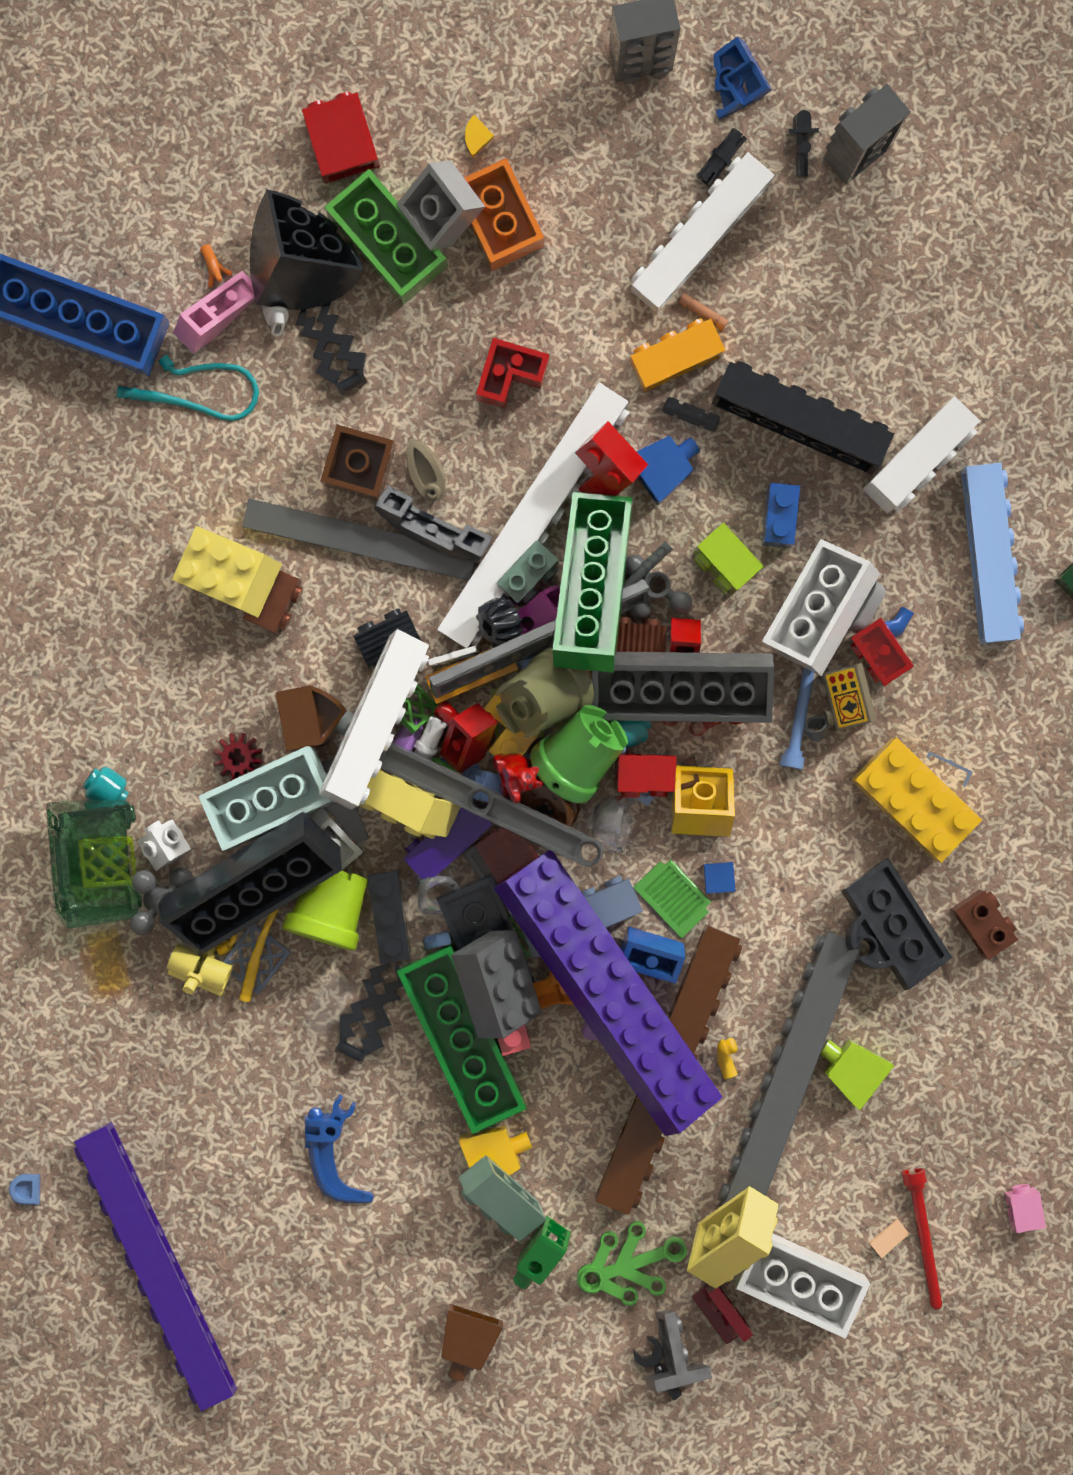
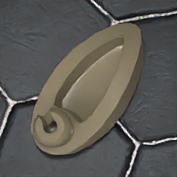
[407,439,446,502]

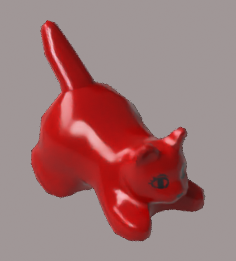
[493,753,543,803]

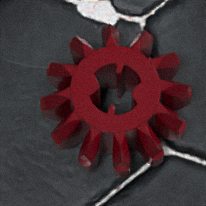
[213,733,264,781]

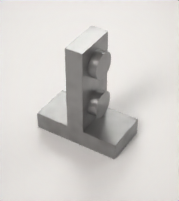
[645,1310,712,1393]

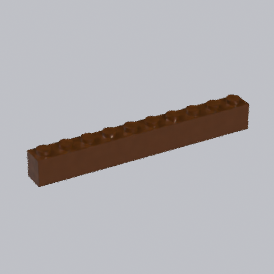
[595,924,743,1215]

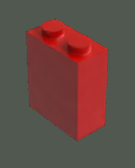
[301,92,380,184]

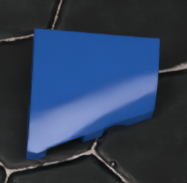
[713,36,772,120]

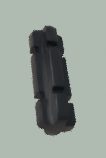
[663,397,720,432]

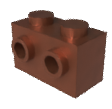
[951,889,1018,960]

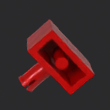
[434,701,498,774]

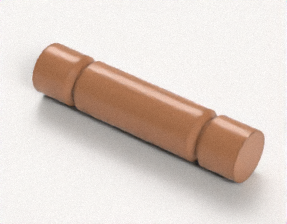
[678,293,729,331]

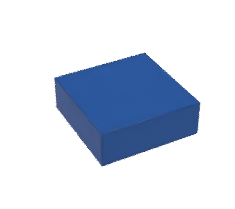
[703,862,736,894]

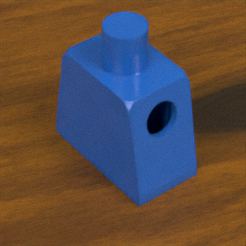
[637,436,700,505]

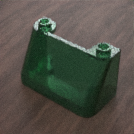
[46,800,142,929]

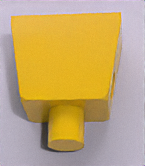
[458,1125,533,1175]

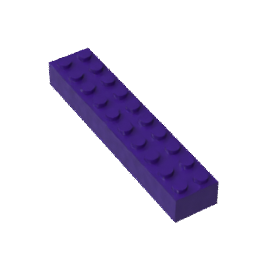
[494,850,723,1136]

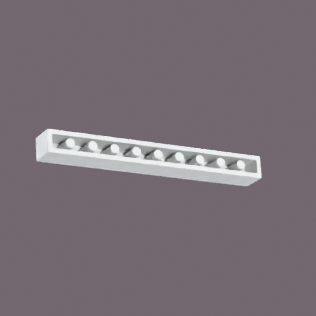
[437,382,630,648]

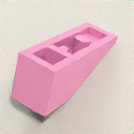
[173,271,255,354]

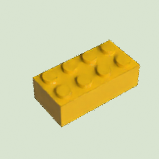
[851,737,982,863]

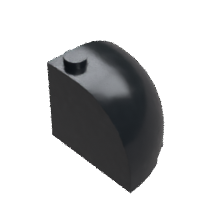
[250,189,364,310]

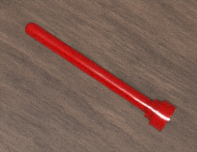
[901,1168,942,1310]

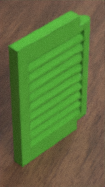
[633,859,711,938]

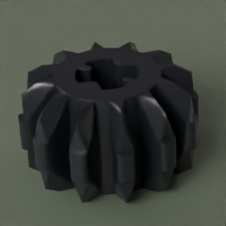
[476,597,523,648]

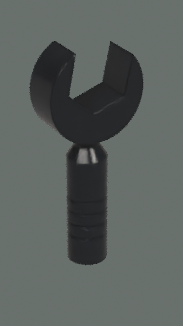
[633,1336,682,1400]

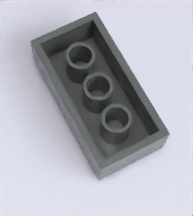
[609,0,680,84]
[823,84,911,185]

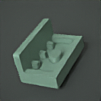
[498,541,558,605]

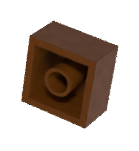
[320,424,396,501]

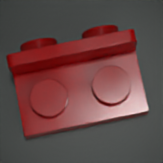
[850,617,915,686]

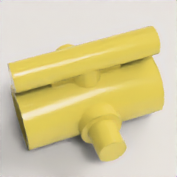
[167,944,233,997]

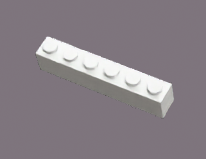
[631,152,775,314]
[319,629,429,810]

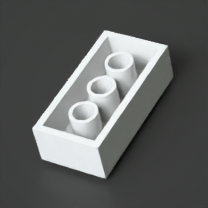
[862,396,980,514]
[762,539,880,676]
[733,1233,870,1339]

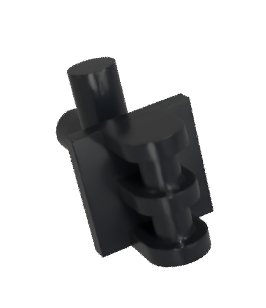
[786,110,819,177]

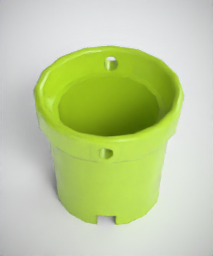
[282,870,368,951]

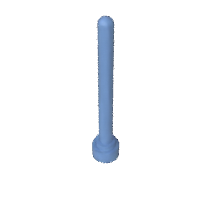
[779,667,814,770]

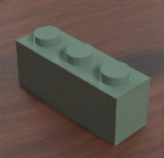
[459,1155,547,1242]

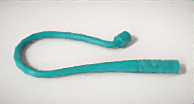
[117,355,259,421]

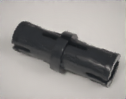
[696,128,747,187]

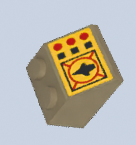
[816,663,877,731]

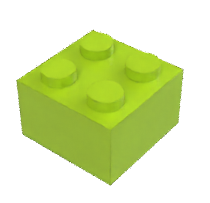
[693,522,764,595]

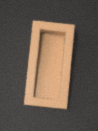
[869,1219,909,1258]

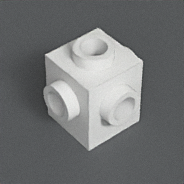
[137,819,191,871]

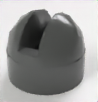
[804,716,829,742]

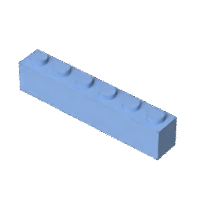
[961,463,1024,644]

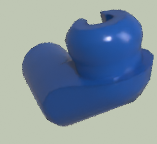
[885,607,914,637]

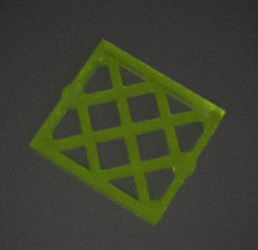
[78,836,137,888]

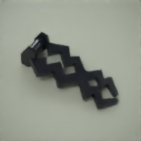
[296,302,367,396]
[335,963,403,1064]

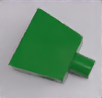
[513,1215,571,1290]

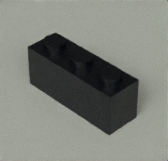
[367,869,412,964]

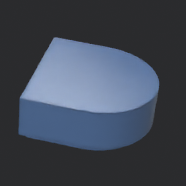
[9,1174,40,1205]

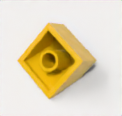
[671,765,735,837]

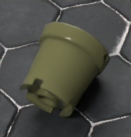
[496,646,594,738]

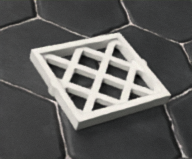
[428,646,479,668]

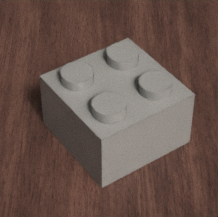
[396,160,485,250]

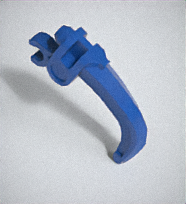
[305,1095,374,1203]

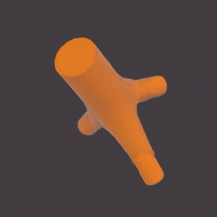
[200,244,232,288]

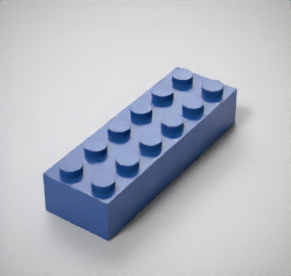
[0,254,170,377]

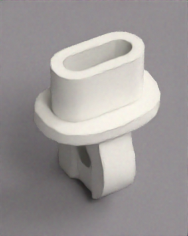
[262,306,289,336]

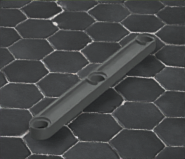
[379,742,604,867]

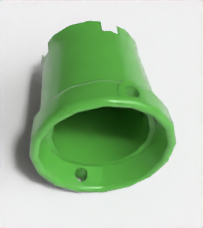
[530,705,628,803]

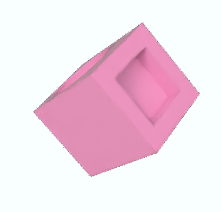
[1005,1184,1046,1233]

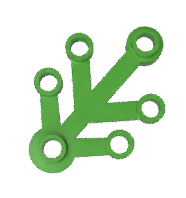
[577,1221,687,1306]

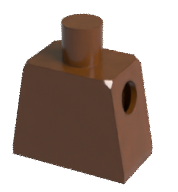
[441,1304,503,1381]

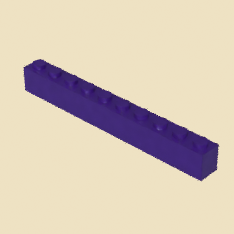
[74,1122,237,1411]

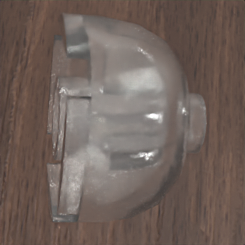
[586,795,637,854]

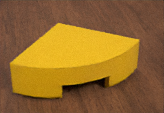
[465,115,494,158]

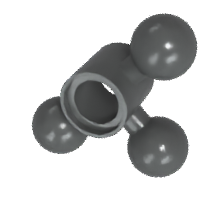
[625,555,693,620]
[130,867,193,935]

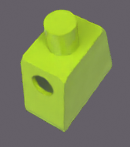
[820,1039,894,1110]

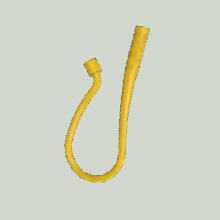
[216,909,279,1002]

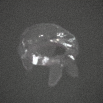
[415,867,460,917]

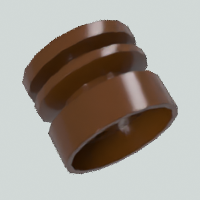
[515,777,581,846]

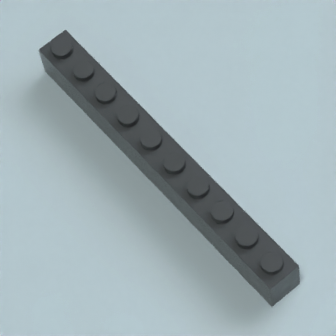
[717,930,861,1206]

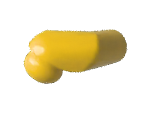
[716,1038,738,1079]

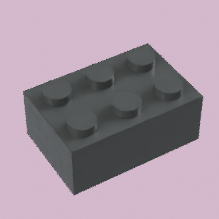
[451,930,542,1039]

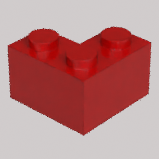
[476,337,550,409]
[575,421,648,496]
[614,753,677,798]

